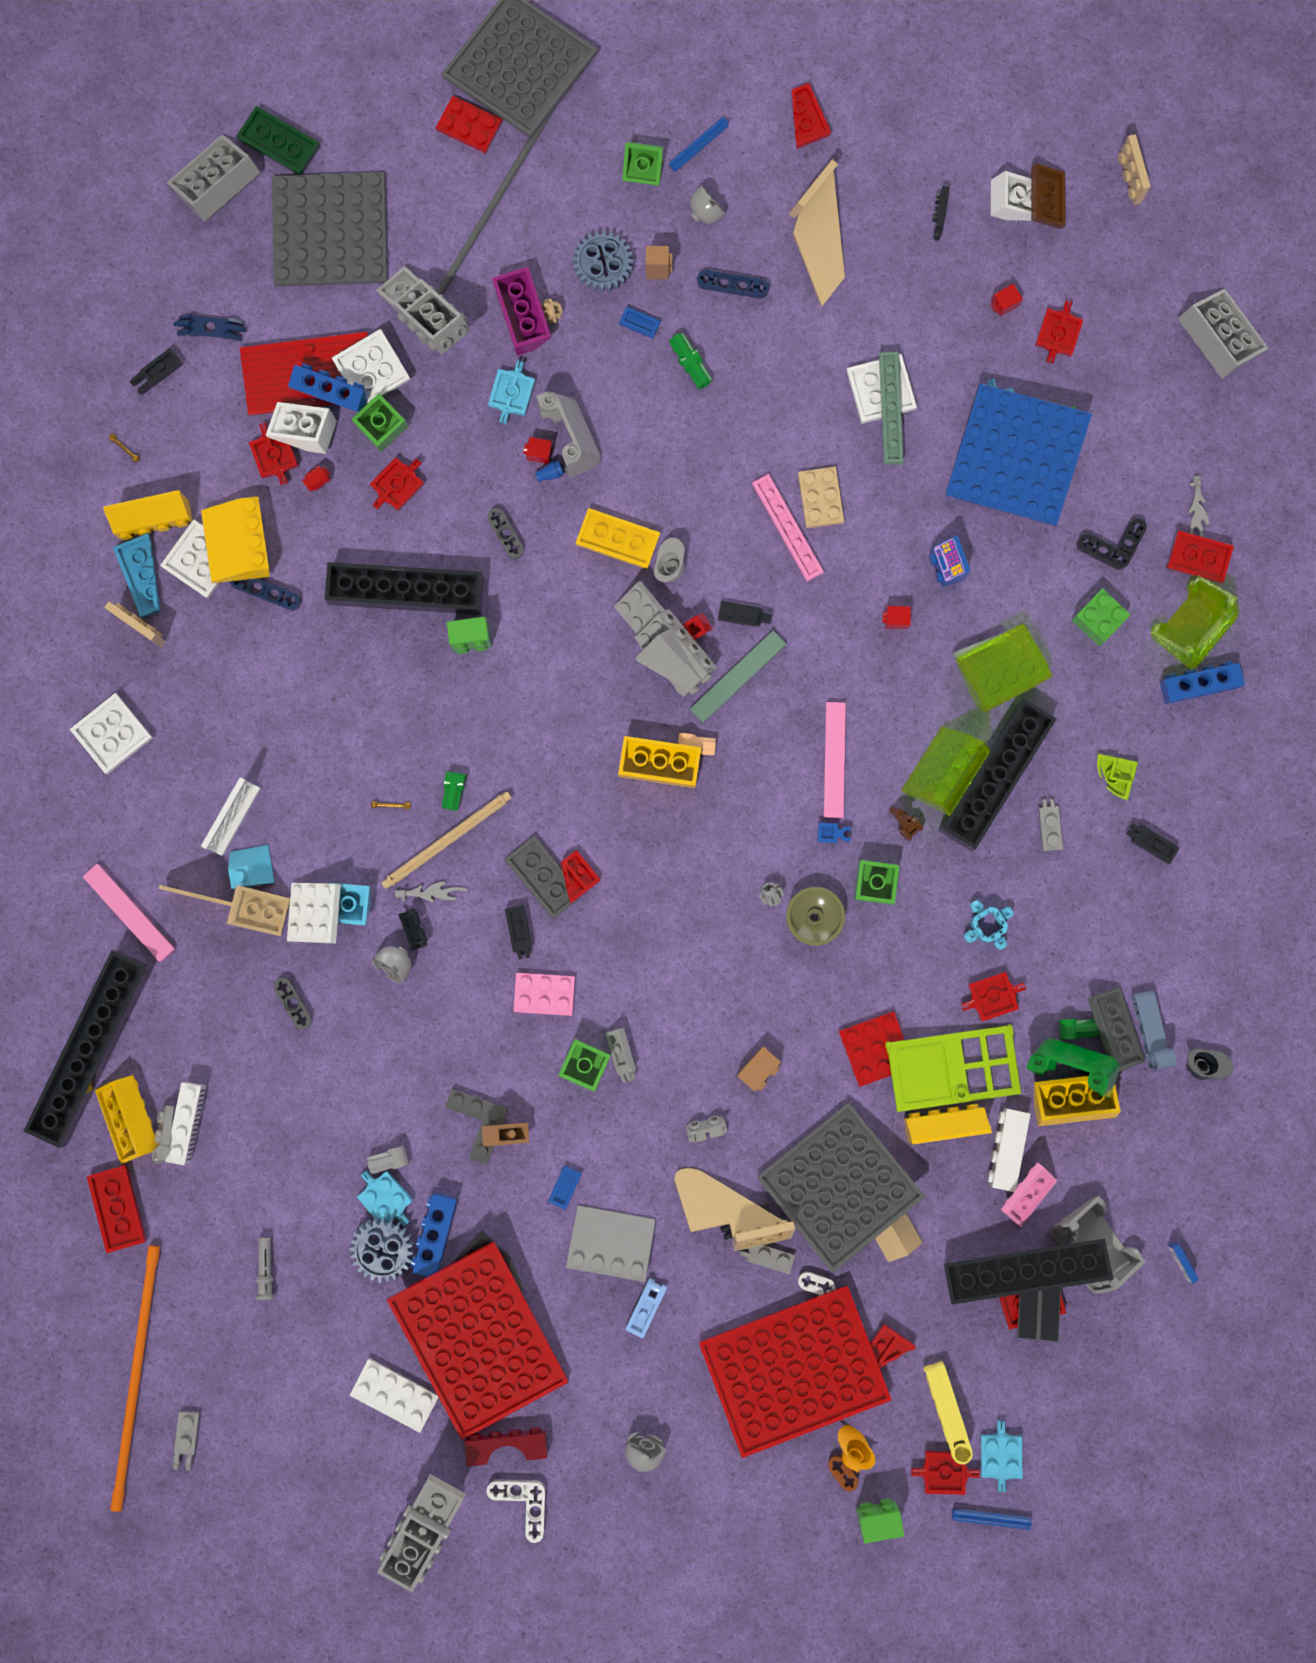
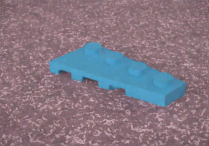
[113,533,160,618]

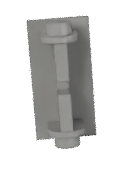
[685,1116,727,1143]

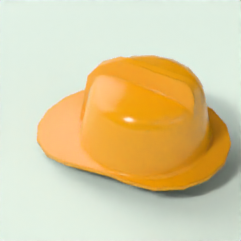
[838,1425,876,1473]

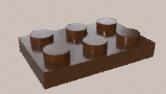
[1031,163,1065,229]

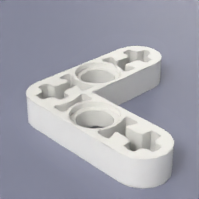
[487,1479,545,1543]

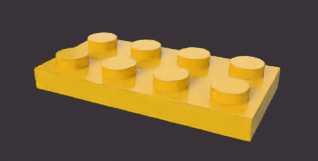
[575,508,660,570]

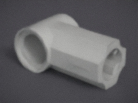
[367,1145,409,1174]

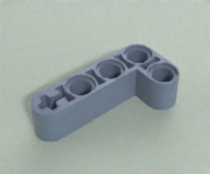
[1132,990,1177,1070]

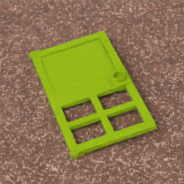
[885,1024,1021,1112]

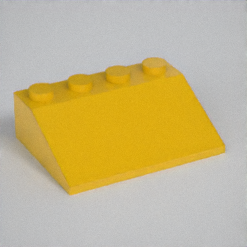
[201,497,270,583]

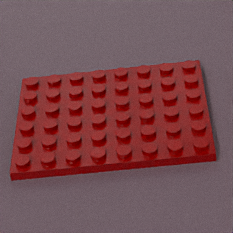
[387,1241,569,1440]
[699,1285,892,1458]

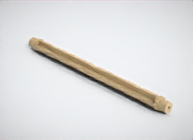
[381,792,512,889]

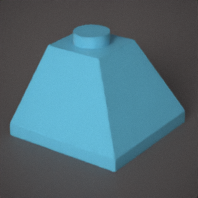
[228,845,275,890]

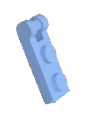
[625,1278,667,1338]

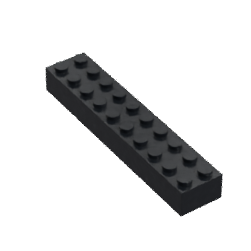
[23,950,153,1148]

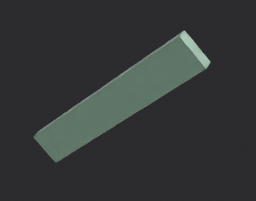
[879,352,904,465]
[690,631,786,723]

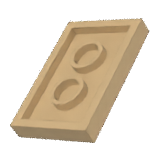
[1118,134,1151,205]
[798,467,844,529]
[104,602,166,648]

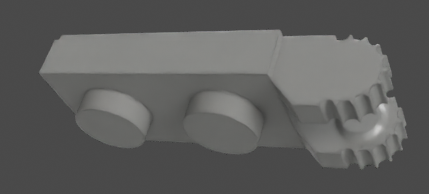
[151,1105,174,1164]
[173,1411,200,1471]

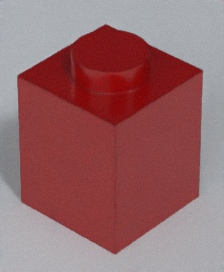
[991,283,1023,317]
[523,437,553,464]
[882,606,911,629]
[683,613,713,640]

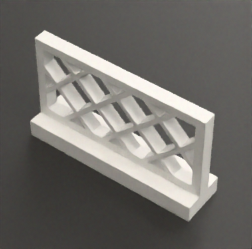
[201,777,261,856]

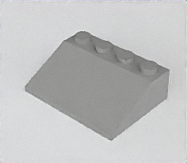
[167,134,260,222]
[1178,288,1269,379]
[566,1205,656,1282]

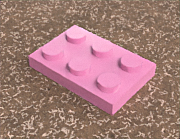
[514,973,575,1016]
[1001,1163,1057,1227]

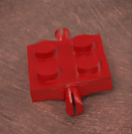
[1035,301,1084,364]
[249,423,298,485]
[370,457,424,511]
[961,972,1026,1022]
[910,1451,980,1495]

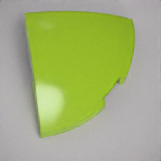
[1097,754,1139,800]

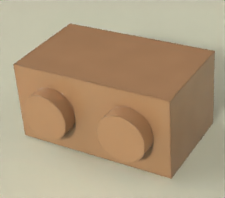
[646,246,672,279]
[737,1046,781,1092]
[482,1123,529,1146]

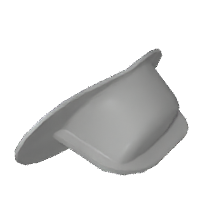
[654,538,685,582]

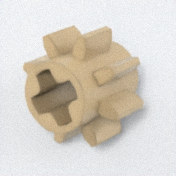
[541,299,562,324]

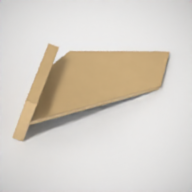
[789,159,845,306]

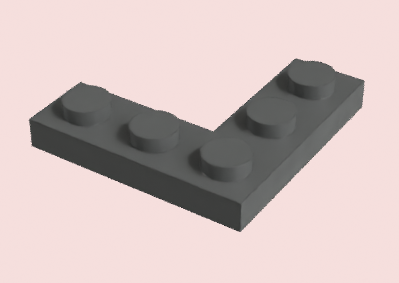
[445,1089,507,1165]

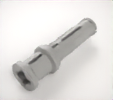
[256,1237,274,1300]

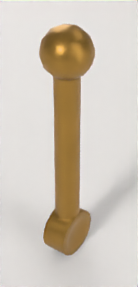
[109,434,139,462]
[370,801,411,810]

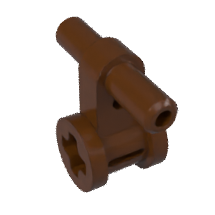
[889,806,924,842]

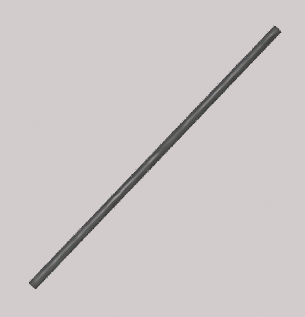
[436,102,560,295]

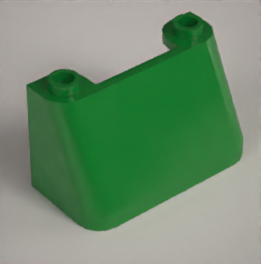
[1026,1038,1119,1098]

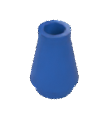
[535,460,565,482]

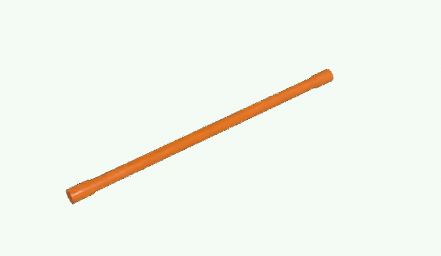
[110,1245,160,1512]

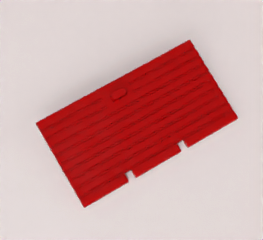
[239,332,368,416]

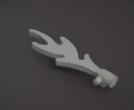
[1188,476,1209,537]
[395,882,467,903]

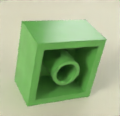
[351,393,408,452]
[1072,588,1131,646]
[447,617,492,654]
[853,860,900,905]
[558,1039,611,1092]
[856,1499,904,1544]

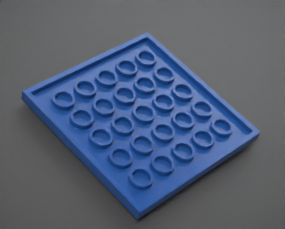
[946,383,1092,527]

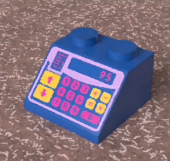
[929,535,970,587]

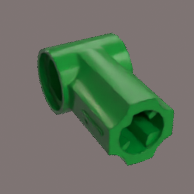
[441,771,466,811]
[1059,1019,1099,1039]

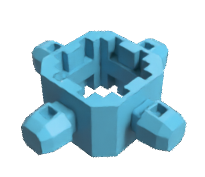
[963,900,1014,950]

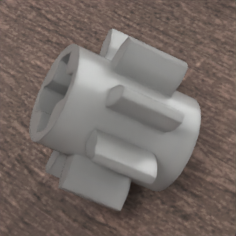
[758,882,784,907]

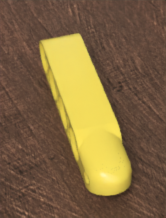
[923,1361,973,1464]

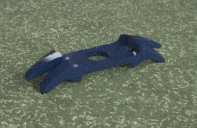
[173,314,247,341]

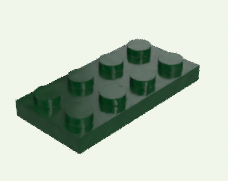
[236,106,320,175]

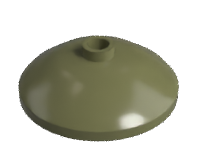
[786,887,845,946]

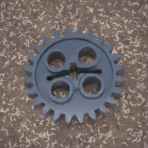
[572,230,634,293]
[349,1217,415,1283]

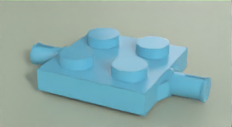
[488,361,535,424]
[357,1170,413,1227]
[981,1420,1023,1492]

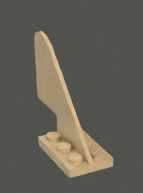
[158,885,290,936]
[674,1168,795,1251]

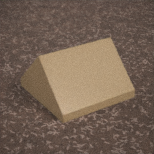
[875,1214,923,1262]

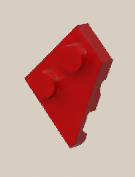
[560,850,601,904]
[870,1323,916,1368]

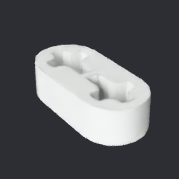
[798,1271,835,1295]

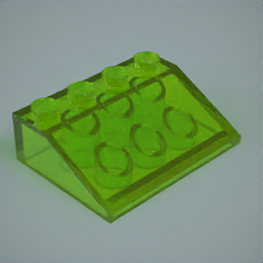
[955,623,1053,712]
[901,726,990,816]

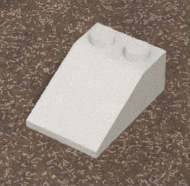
[991,171,1031,221]
[266,402,337,454]

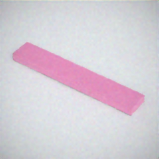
[752,474,824,582]
[824,702,846,818]
[83,864,175,962]

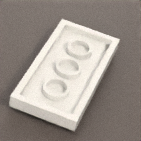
[350,1358,438,1433]

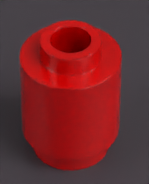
[302,465,331,492]

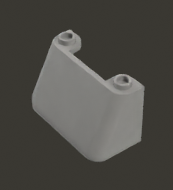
[536,392,601,478]
[1050,1195,1145,1294]

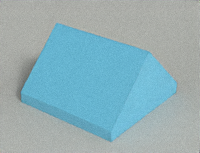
[330,883,371,925]

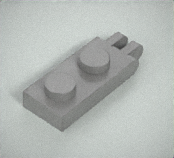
[1038,798,1063,851]
[605,1028,636,1083]
[739,1245,795,1275]

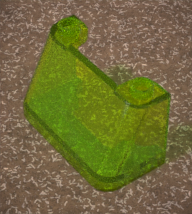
[1151,576,1240,670]

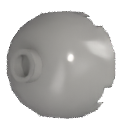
[690,185,726,224]
[371,946,412,984]
[625,1432,666,1472]

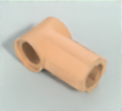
[678,733,716,756]

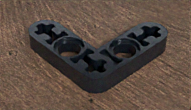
[1077,518,1147,570]

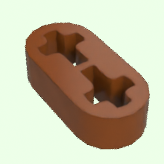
[828,1455,859,1492]

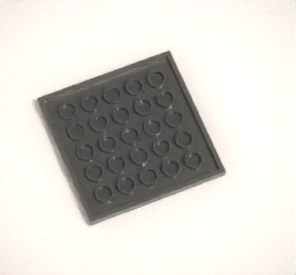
[441,0,598,139]
[272,172,387,287]
[757,1102,926,1273]

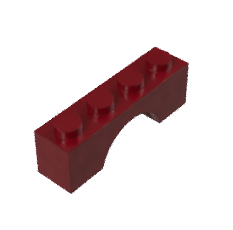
[465,1427,548,1467]

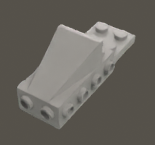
[376,266,471,355]
[614,581,718,697]
[377,1474,466,1592]

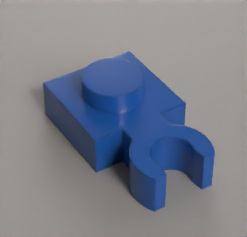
[817,823,851,844]

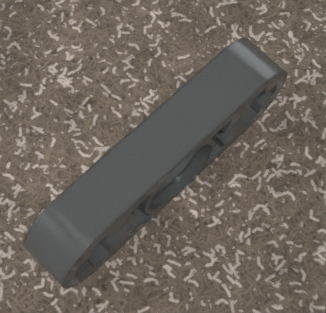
[487,508,524,560]
[274,978,312,1029]

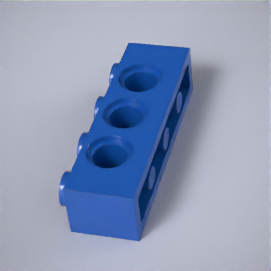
[288,363,370,412]
[1160,661,1245,704]
[411,1192,458,1277]

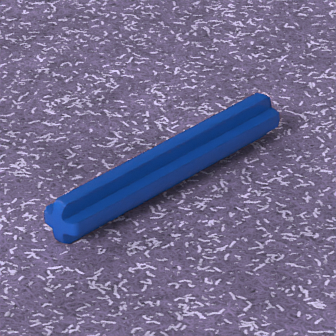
[669,117,729,172]
[952,1508,1032,1530]

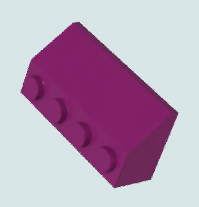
[492,267,551,356]

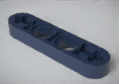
[697,270,769,299]
[230,578,301,611]

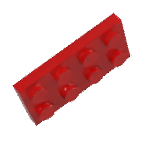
[86,1165,147,1254]

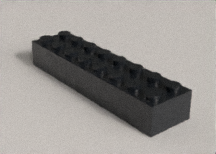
[324,562,484,615]
[939,698,1057,852]
[944,1238,1114,1305]

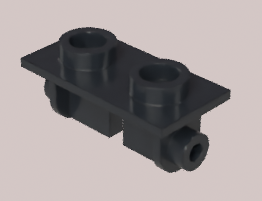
[398,908,428,951]

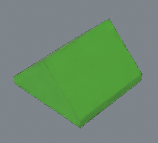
[622,142,663,186]

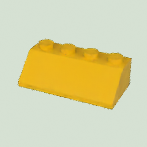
[103,490,193,540]
[618,736,701,788]
[95,1075,157,1164]
[1034,1076,1121,1126]
[904,1104,992,1144]

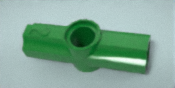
[669,333,712,390]

